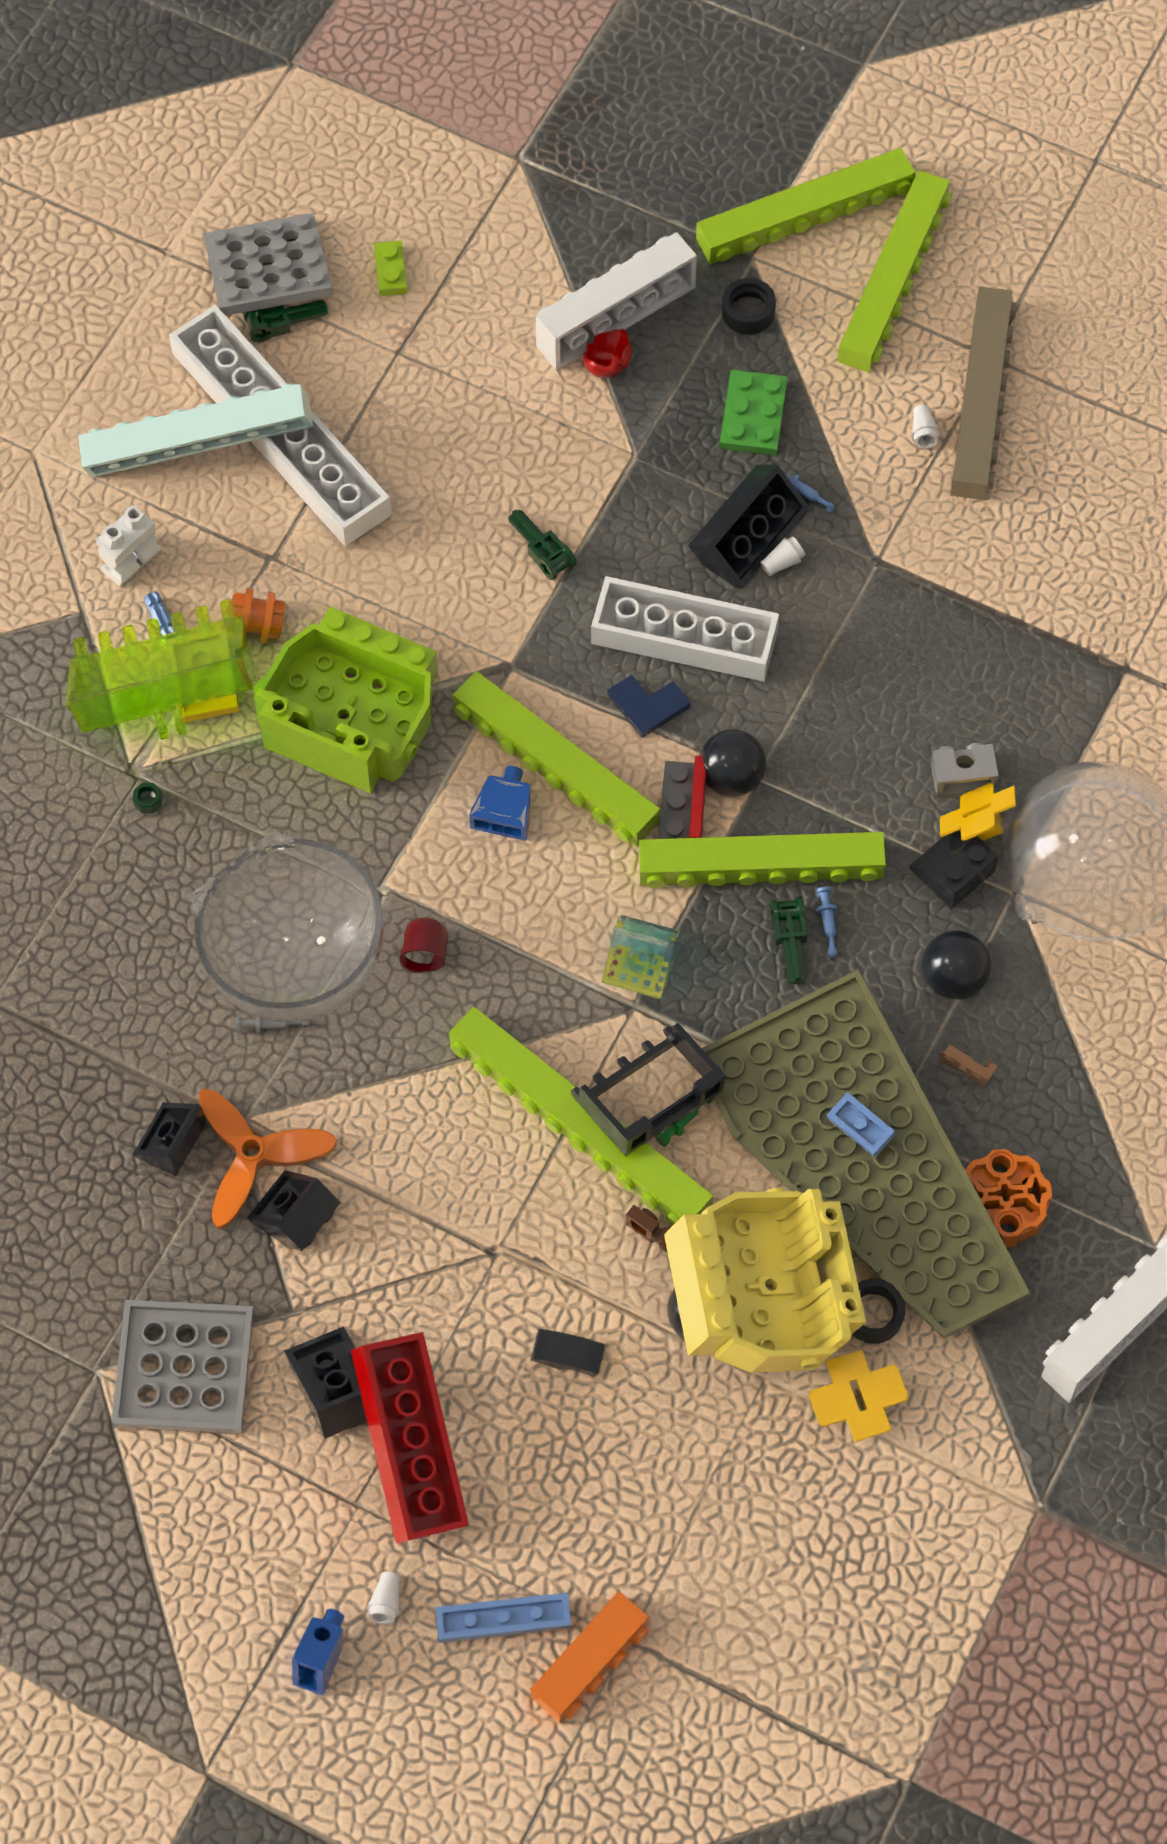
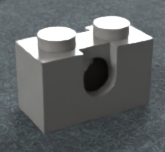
[931,743,999,796]

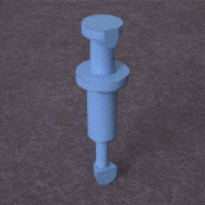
[780,467,834,512]
[816,887,837,958]

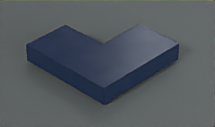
[607,675,691,738]

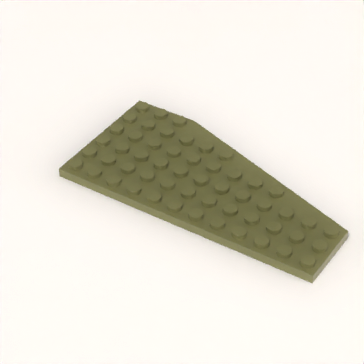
[702,969,1031,1339]

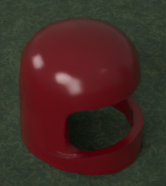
[399,917,448,973]

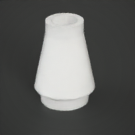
[911,405,940,449]
[760,536,805,576]
[367,1572,401,1624]

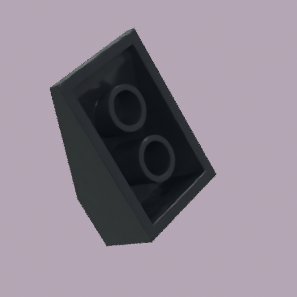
[284,1326,367,1439]

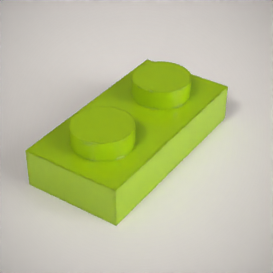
[374,240,408,296]

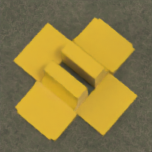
[940,782,1016,841]
[808,1350,908,1442]

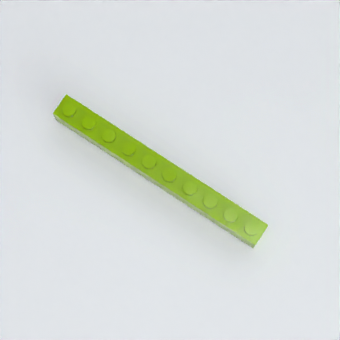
[449,1006,713,1226]

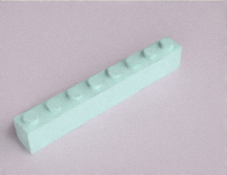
[78,383,313,478]

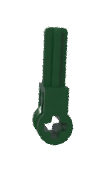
[242,299,328,342]
[508,509,577,581]
[770,896,807,984]

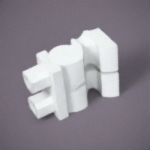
[96,505,162,587]

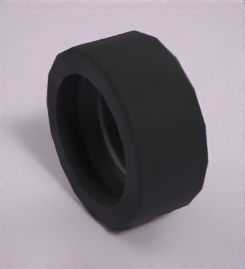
[722,278,776,335]
[852,1279,905,1344]

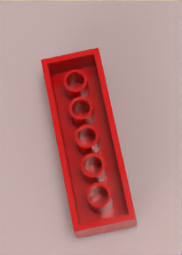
[351,1332,469,1544]

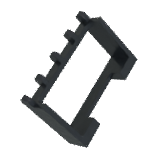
[571,1023,726,1156]

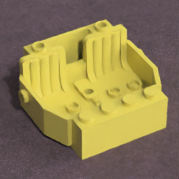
[664,1188,866,1373]

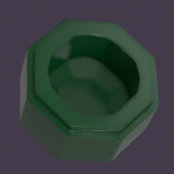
[133,783,163,813]

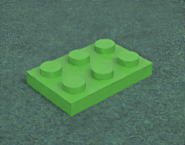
[719,370,788,456]

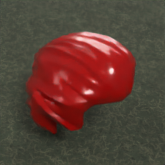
[583,329,632,377]

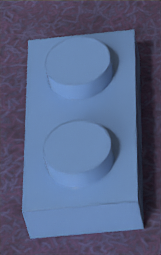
[826,1092,896,1158]

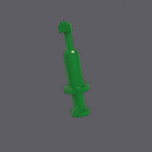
[655,1098,713,1147]

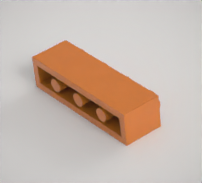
[530,1591,649,1723]

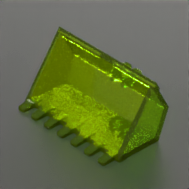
[66,599,257,740]

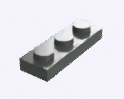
[658,761,694,839]

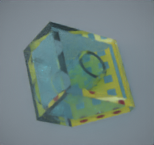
[601,915,681,999]

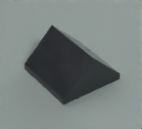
[133,1102,206,1176]

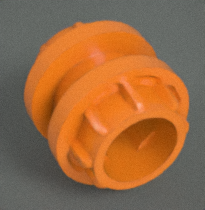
[227,588,286,644]

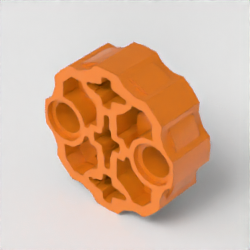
[965,1149,1052,1248]

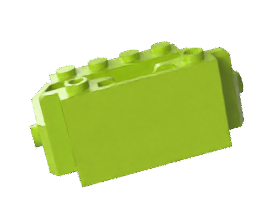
[254,606,438,794]

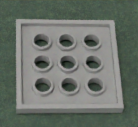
[203,213,333,316]
[111,1300,254,1434]

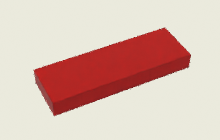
[689,755,706,838]

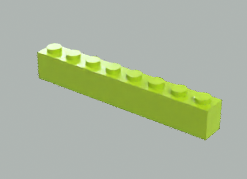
[696,148,916,264]
[837,170,953,373]
[453,671,660,847]
[639,832,886,888]

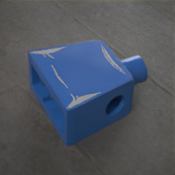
[469,766,531,841]
[292,1609,345,1696]

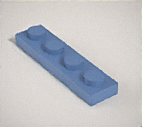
[435,1592,571,1643]

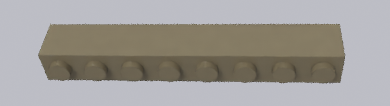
[951,286,1017,500]

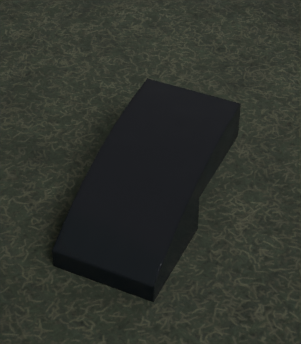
[531,1329,605,1377]

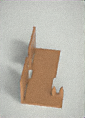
[939,1044,998,1087]

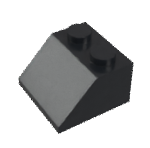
[909,830,998,909]
[247,1170,341,1251]

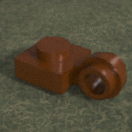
[626,1205,671,1252]

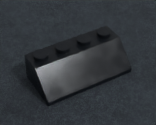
[688,464,809,589]

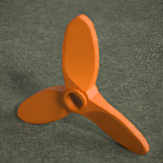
[199,1089,337,1229]

